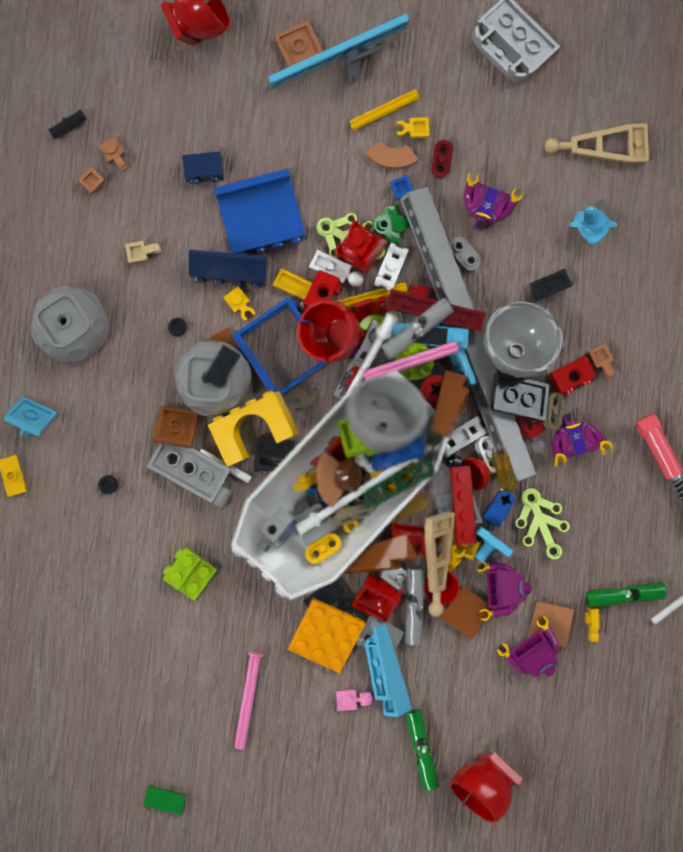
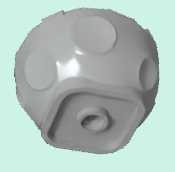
[30,286,109,363]
[174,340,252,416]

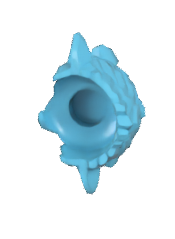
[569,205,617,245]

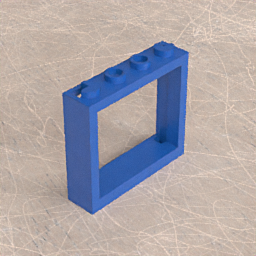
[232,297,330,396]

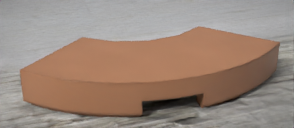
[365,141,418,169]
[316,452,344,508]

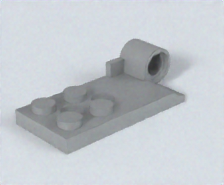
[147,444,232,509]

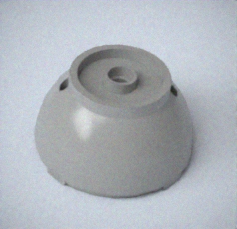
[347,376,428,452]

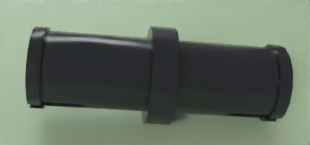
[48,109,87,139]

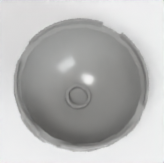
[483,302,563,378]

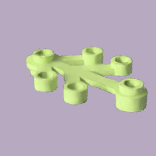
[317,213,385,267]
[515,488,570,559]

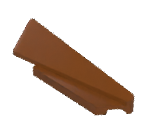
[432,371,469,439]
[342,535,417,574]

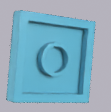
[4,396,58,438]
[474,526,513,563]

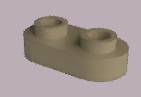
[543,392,565,430]

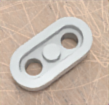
[475,436,502,474]

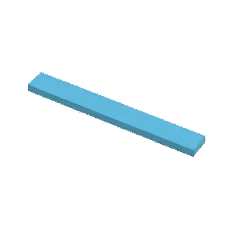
[268,13,409,89]

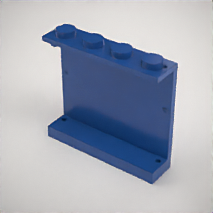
[214,168,306,255]

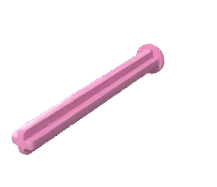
[362,342,459,380]
[234,652,263,750]

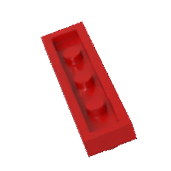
[449,466,477,545]

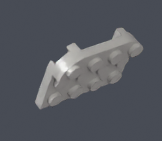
[472,0,560,83]

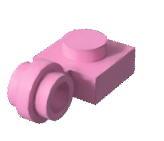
[336,689,374,711]

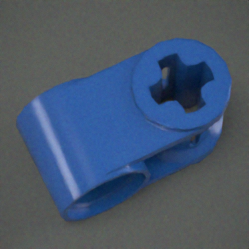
[482,490,514,527]

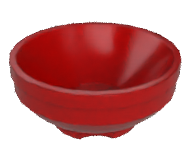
[461,456,490,490]
[424,570,459,605]

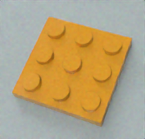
[288,597,365,673]

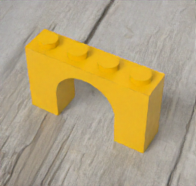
[208,390,299,467]

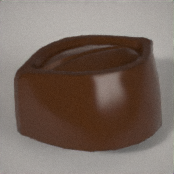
[336,459,362,492]

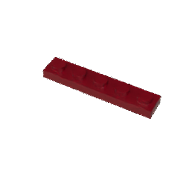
[386,289,486,332]

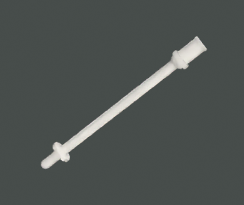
[345,313,398,395]
[295,444,431,535]

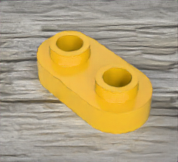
[305,533,342,564]

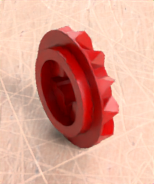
[420,375,444,406]
[515,416,545,437]

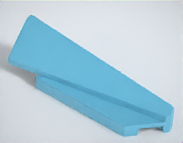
[365,624,412,717]

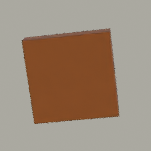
[153,405,199,449]
[440,585,492,639]

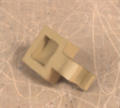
[125,240,161,264]

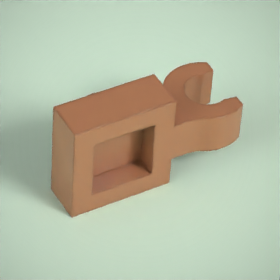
[99,136,128,172]
[587,343,615,379]

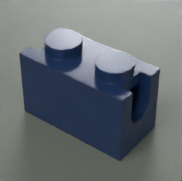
[182,152,224,184]

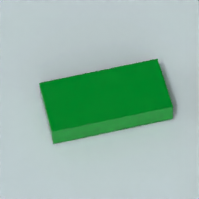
[143,785,186,816]

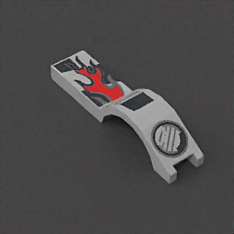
[333,319,385,399]

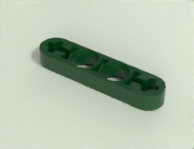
[364,460,435,507]

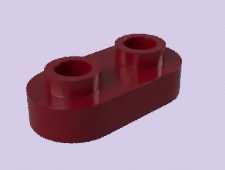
[431,140,453,179]

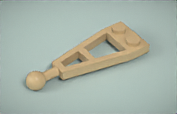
[545,123,649,163]
[424,511,455,617]

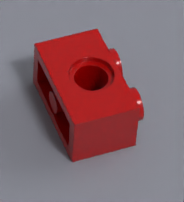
[303,270,342,309]
[549,356,596,395]

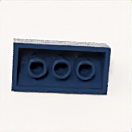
[189,249,269,288]

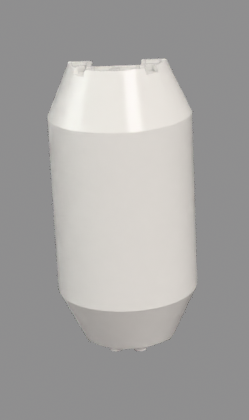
[232,370,449,599]

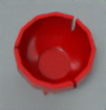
[160,0,231,46]
[297,300,366,363]
[449,752,523,824]

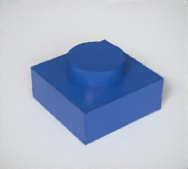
[390,175,414,201]

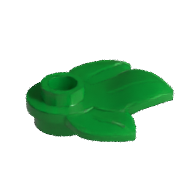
[373,205,410,243]

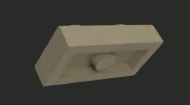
[332,501,374,527]

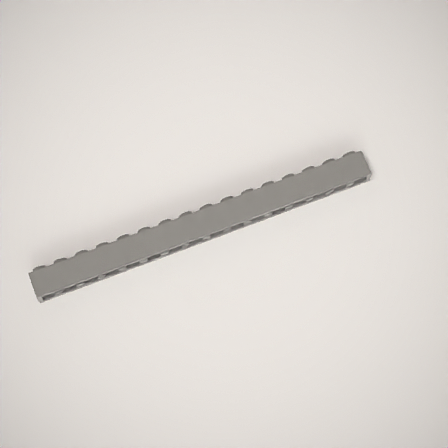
[400,187,536,484]

